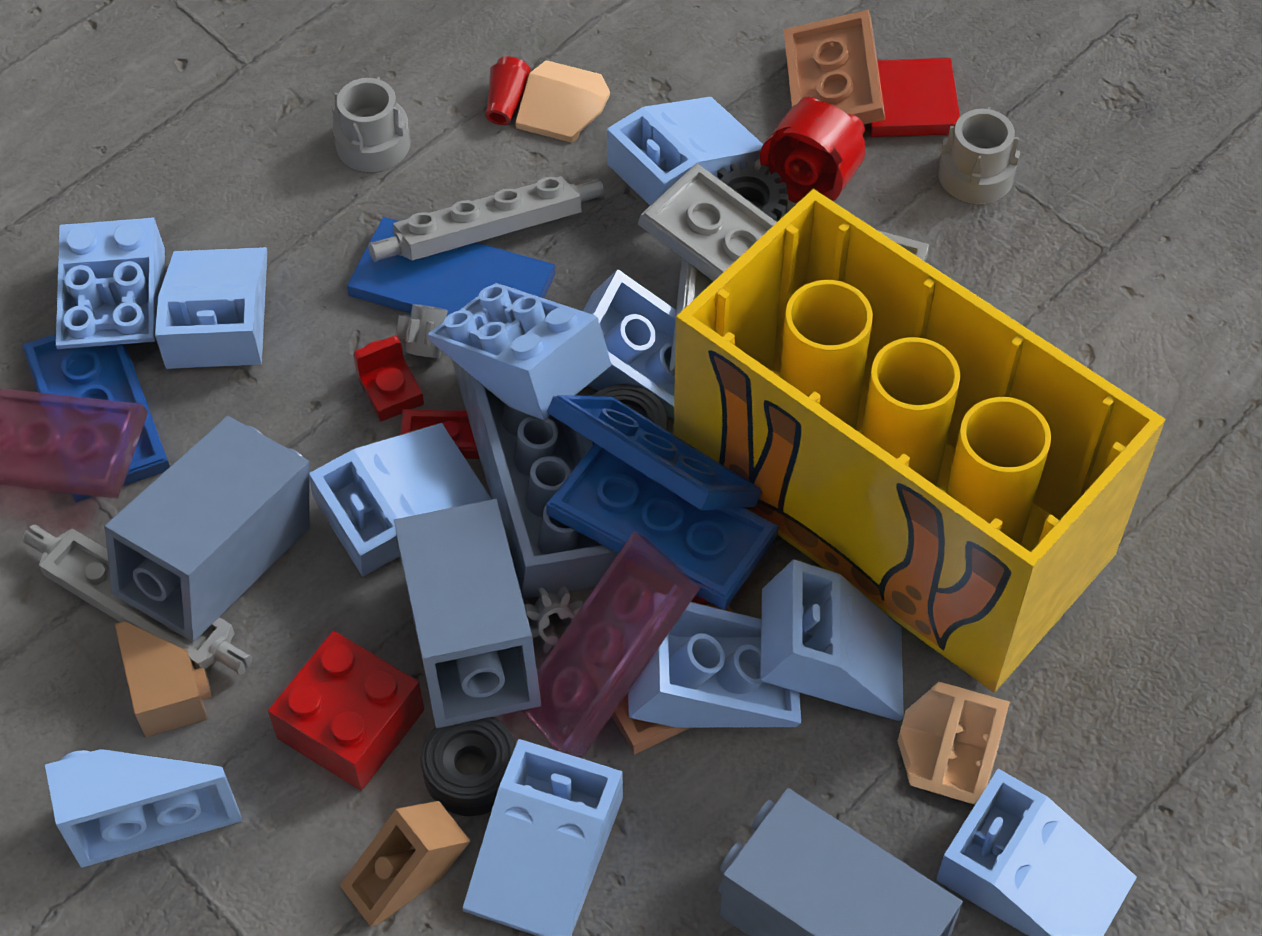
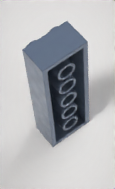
[452,360,625,599]

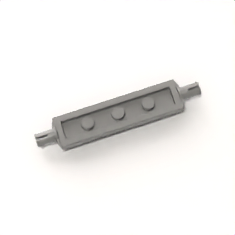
[368,176,604,262]
[23,525,252,675]

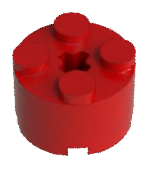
[760,96,866,204]

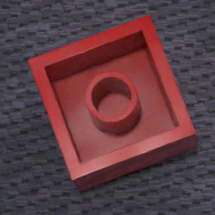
[268,630,425,792]

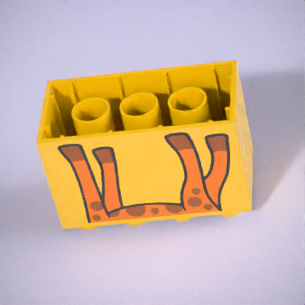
[673,189,1166,693]

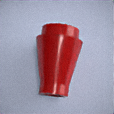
[485,56,531,125]

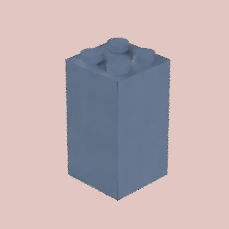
[104,415,310,642]
[394,499,542,729]
[718,788,963,936]

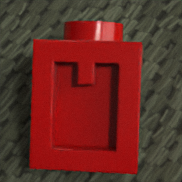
[353,336,424,422]

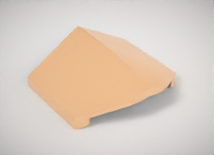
[516,60,610,143]
[897,681,1010,805]

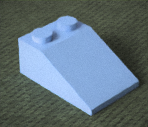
[583,270,676,419]
[627,594,801,728]
[45,749,242,868]

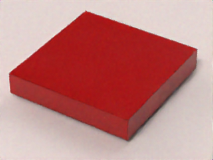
[869,58,960,137]

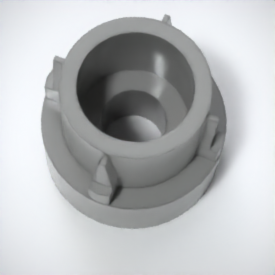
[332,77,411,172]
[938,107,1020,204]

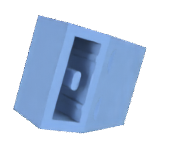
[607,97,763,205]
[56,218,165,349]
[155,247,267,369]
[427,283,612,420]
[309,423,492,577]
[760,559,904,721]
[462,739,623,936]
[936,768,1137,936]

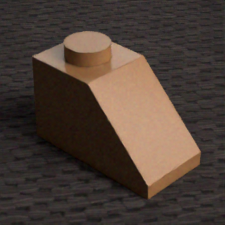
[115,621,212,738]
[340,801,471,927]

